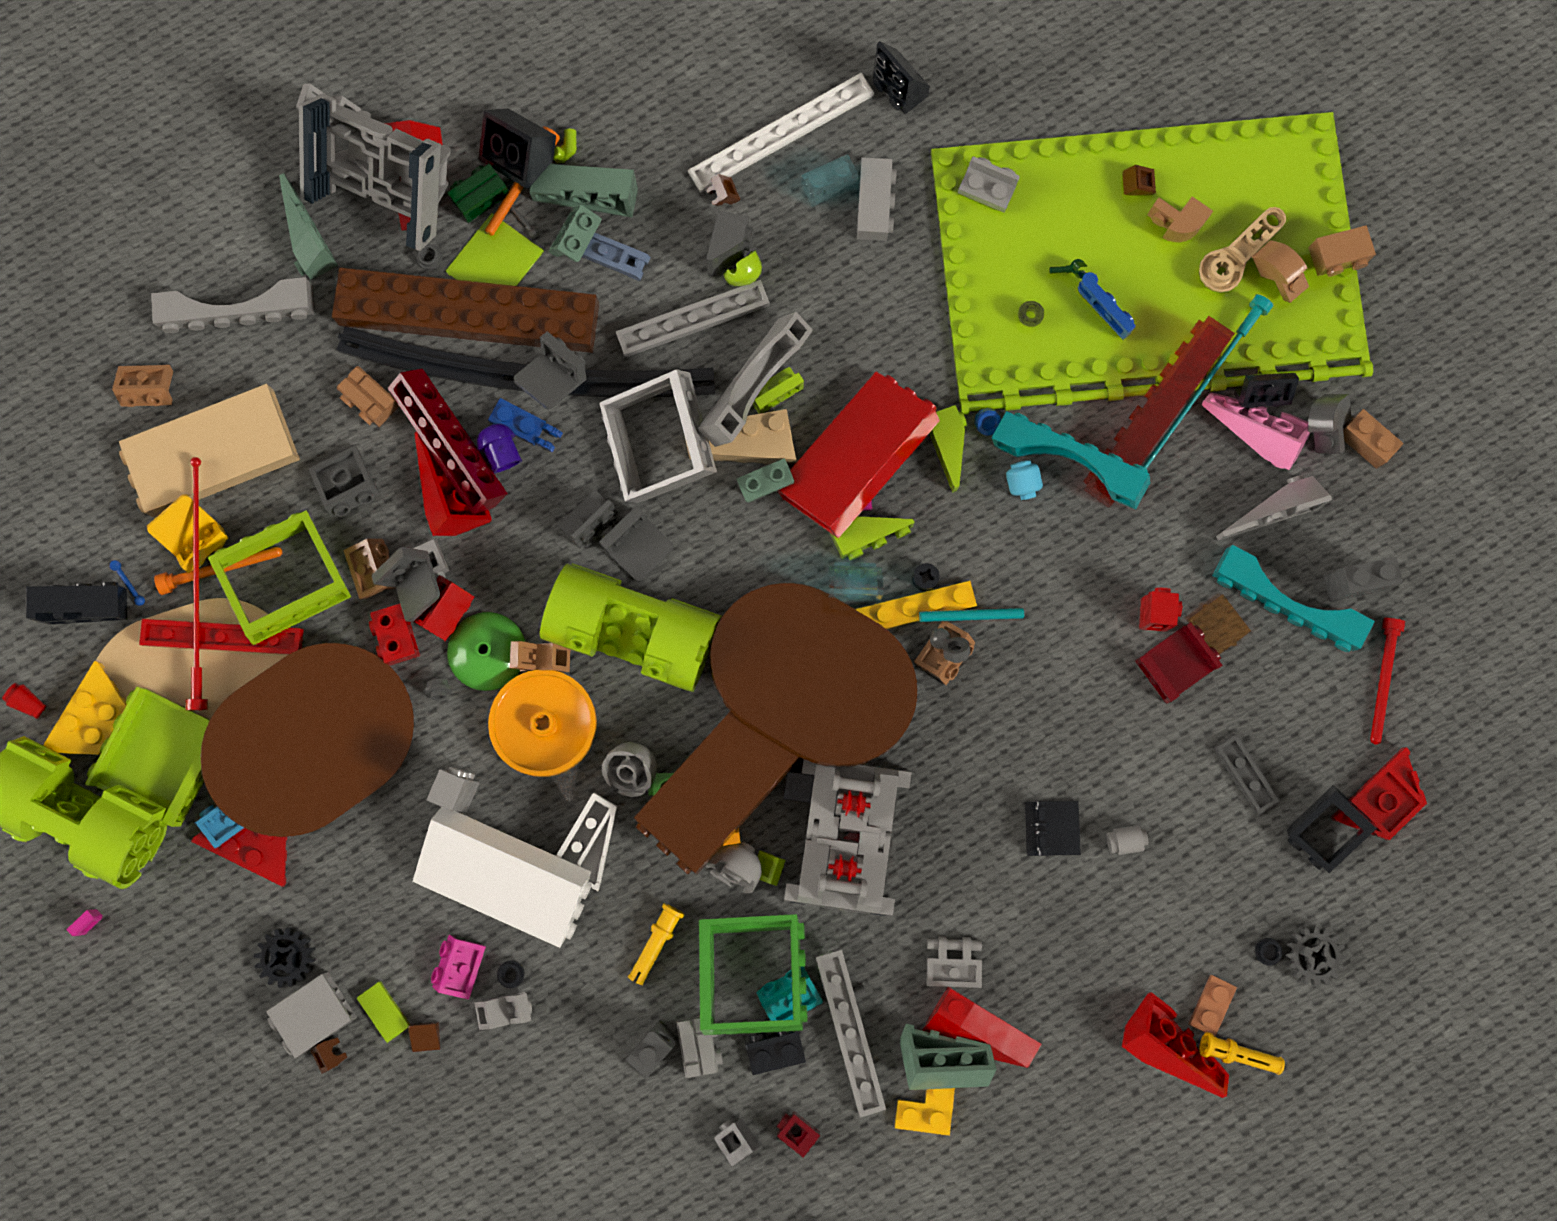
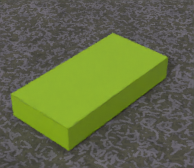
[357,981,410,1043]

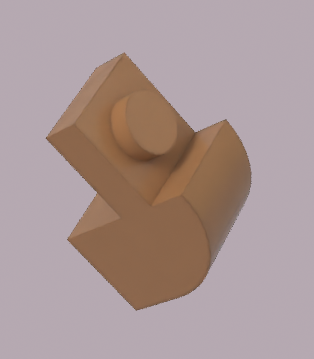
[1148,196,1213,242]
[1252,240,1309,303]
[510,641,571,673]

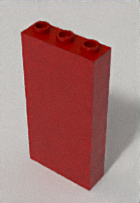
[777,371,940,538]

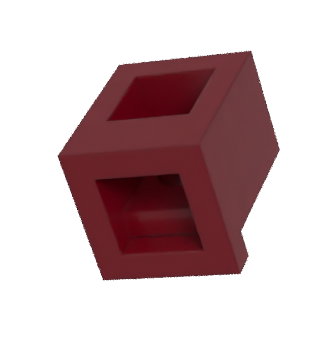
[776,1111,820,1158]

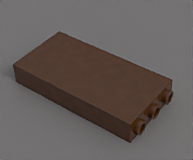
[634,711,801,875]

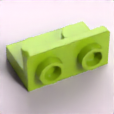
[753,367,804,414]

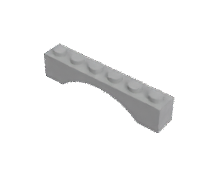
[151,277,314,333]
[697,312,813,447]

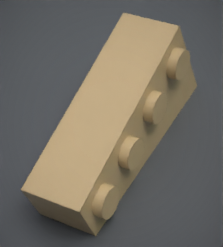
[685,409,796,466]

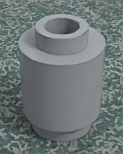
[1106,825,1148,856]

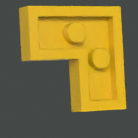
[894,1088,955,1136]

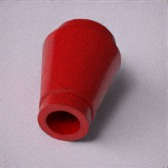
[2,683,47,719]

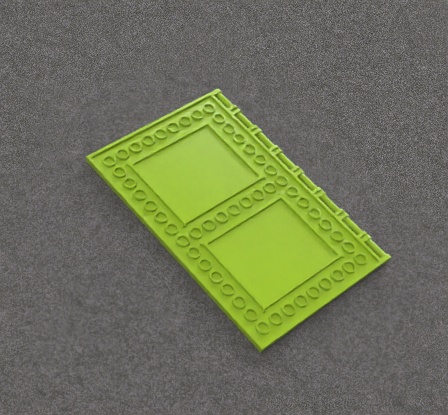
[931,112,1373,415]

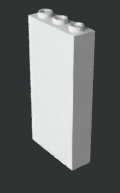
[412,807,592,948]

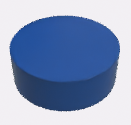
[974,408,1001,436]

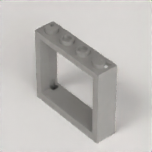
[599,369,717,503]

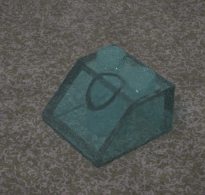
[828,562,883,602]

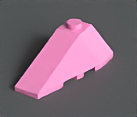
[1202,392,1311,470]

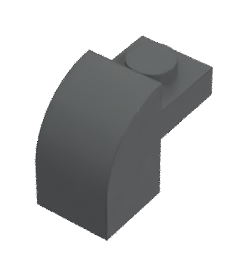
[1308,394,1352,454]

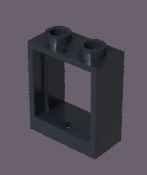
[1287,785,1377,873]

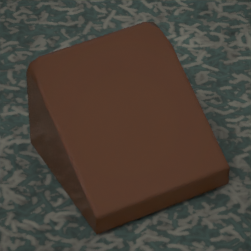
[1123,165,1156,196]
[408,1022,440,1052]

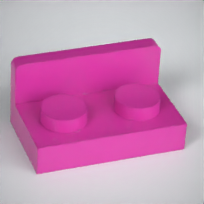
[431,935,486,1000]

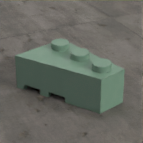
[900,1024,996,1090]

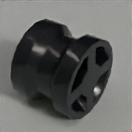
[912,563,940,592]

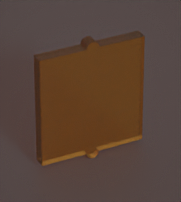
[1188,594,1251,655]

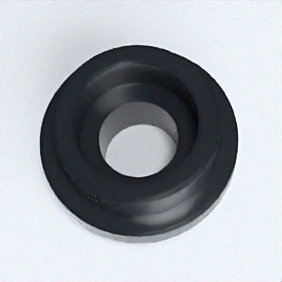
[497,960,525,988]

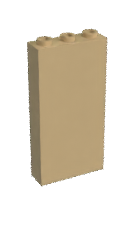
[119,384,300,517]

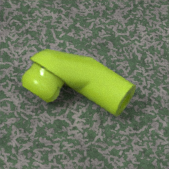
[553,129,576,163]

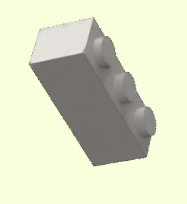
[856,157,897,241]
[427,767,480,812]

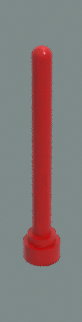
[1370,618,1405,745]

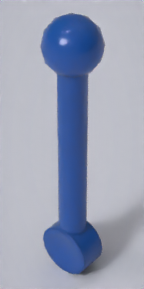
[110,560,145,606]

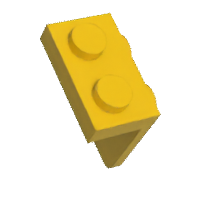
[147,494,228,573]

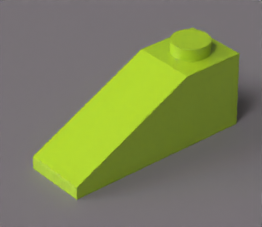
[929,405,967,493]

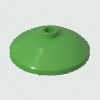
[447,612,525,691]

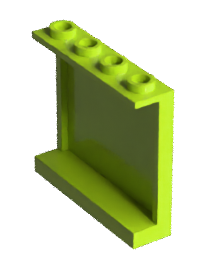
[85,687,210,827]

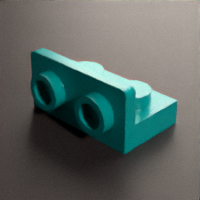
[756,967,823,1021]

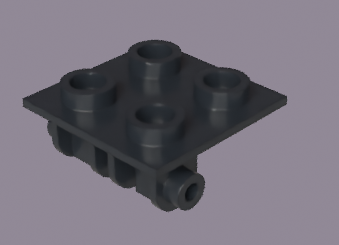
[1025,801,1081,856]

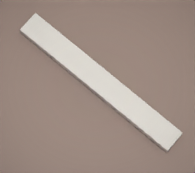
[688,72,874,193]

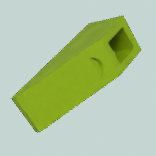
[830,516,915,560]

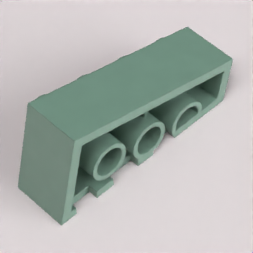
[530,163,638,217]

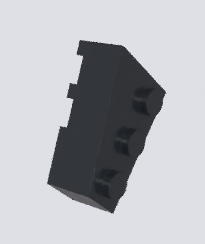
[26,582,127,625]

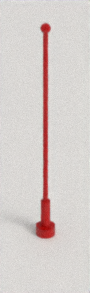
[185,457,208,711]

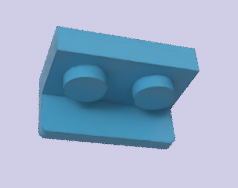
[195,805,244,849]

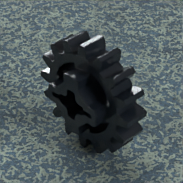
[254,927,316,988]

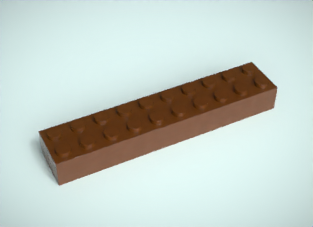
[332,268,599,353]

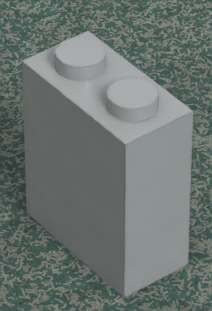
[266,972,357,1058]

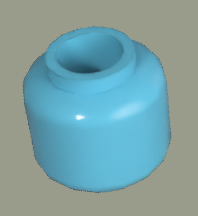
[1006,460,1043,500]

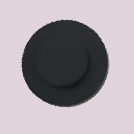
[1255,938,1283,966]

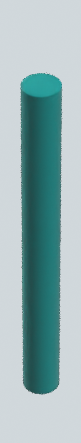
[919,608,1024,622]

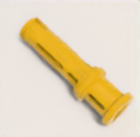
[628,903,685,985]
[1199,1032,1285,1075]

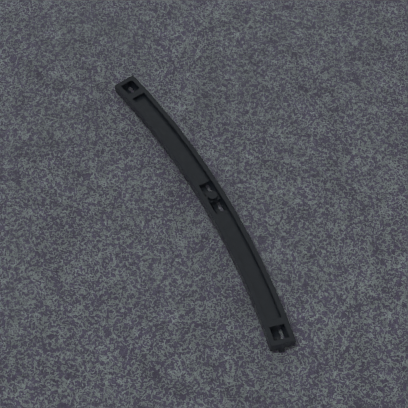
[337,326,715,398]

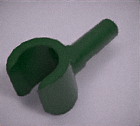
[1049,259,1087,279]

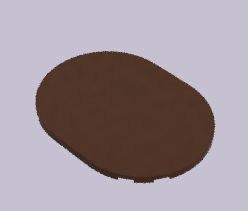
[710,583,918,767]
[201,643,414,837]

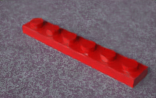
[139,619,304,655]

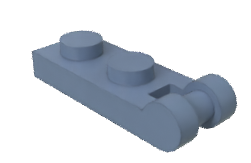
[582,233,651,281]

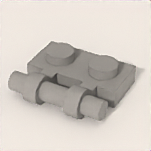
[926,936,982,988]

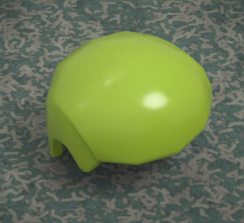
[724,250,762,286]

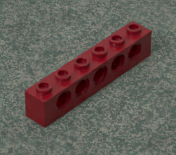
[387,368,508,514]

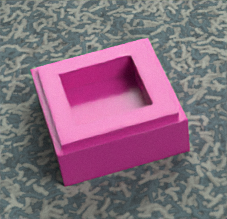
[66,909,103,936]

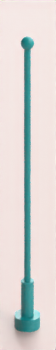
[1142,294,1273,469]

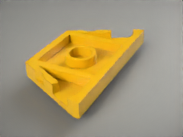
[43,661,127,755]

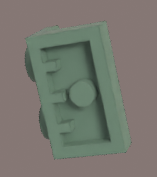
[548,205,602,262]
[736,458,794,503]

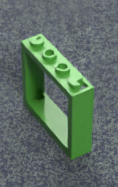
[699,914,808,1035]

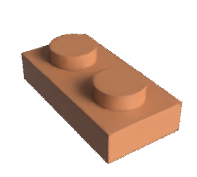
[1188,975,1237,1037]

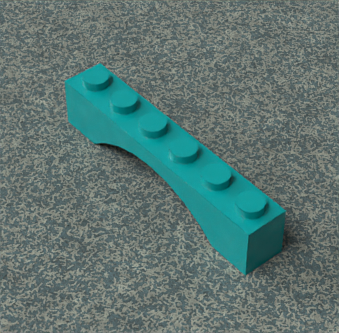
[992,411,1151,510]
[1212,544,1375,652]

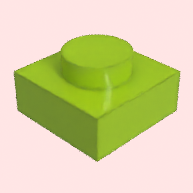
[757,850,785,886]

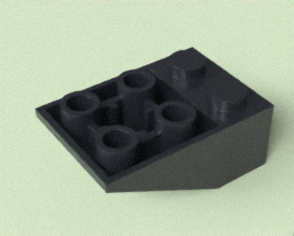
[873,41,930,114]

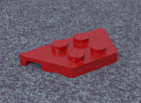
[1330,747,1427,840]
[191,828,287,887]

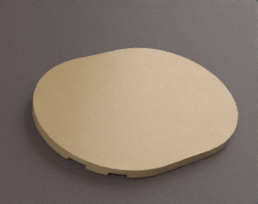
[96,598,288,719]

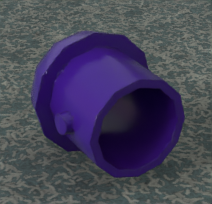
[477,424,522,473]

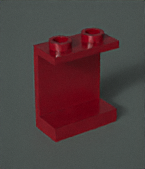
[1135,622,1223,704]

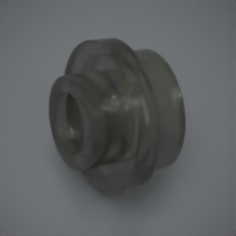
[1018,301,1044,327]

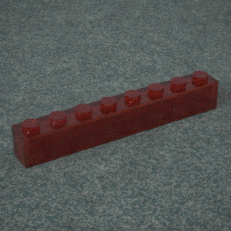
[1083,316,1235,508]

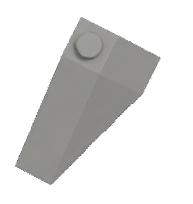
[1216,475,1332,541]

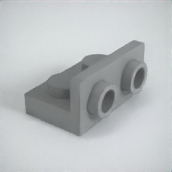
[958,157,1020,213]

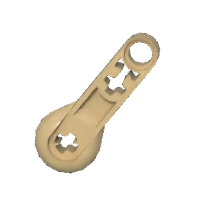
[1199,207,1286,293]

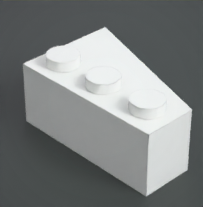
[556,792,617,891]

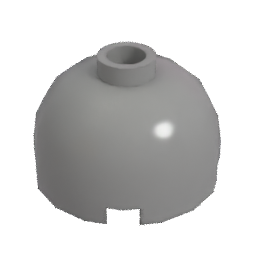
[602,742,657,797]
[706,842,762,893]

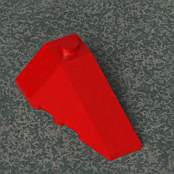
[922,987,1042,1068]
[1122,992,1229,1098]

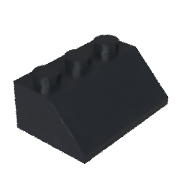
[478,108,556,188]

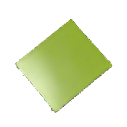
[445,213,544,286]

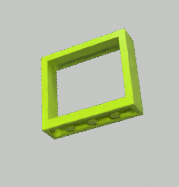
[208,510,351,645]

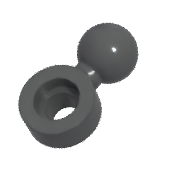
[930,628,970,663]

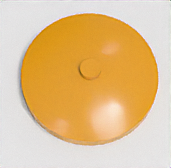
[488,670,597,777]

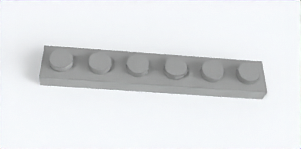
[616,280,770,358]
[815,948,886,1118]

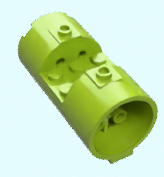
[540,563,721,692]
[0,736,167,889]

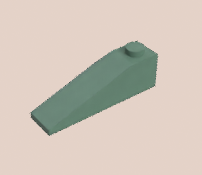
[279,173,338,281]

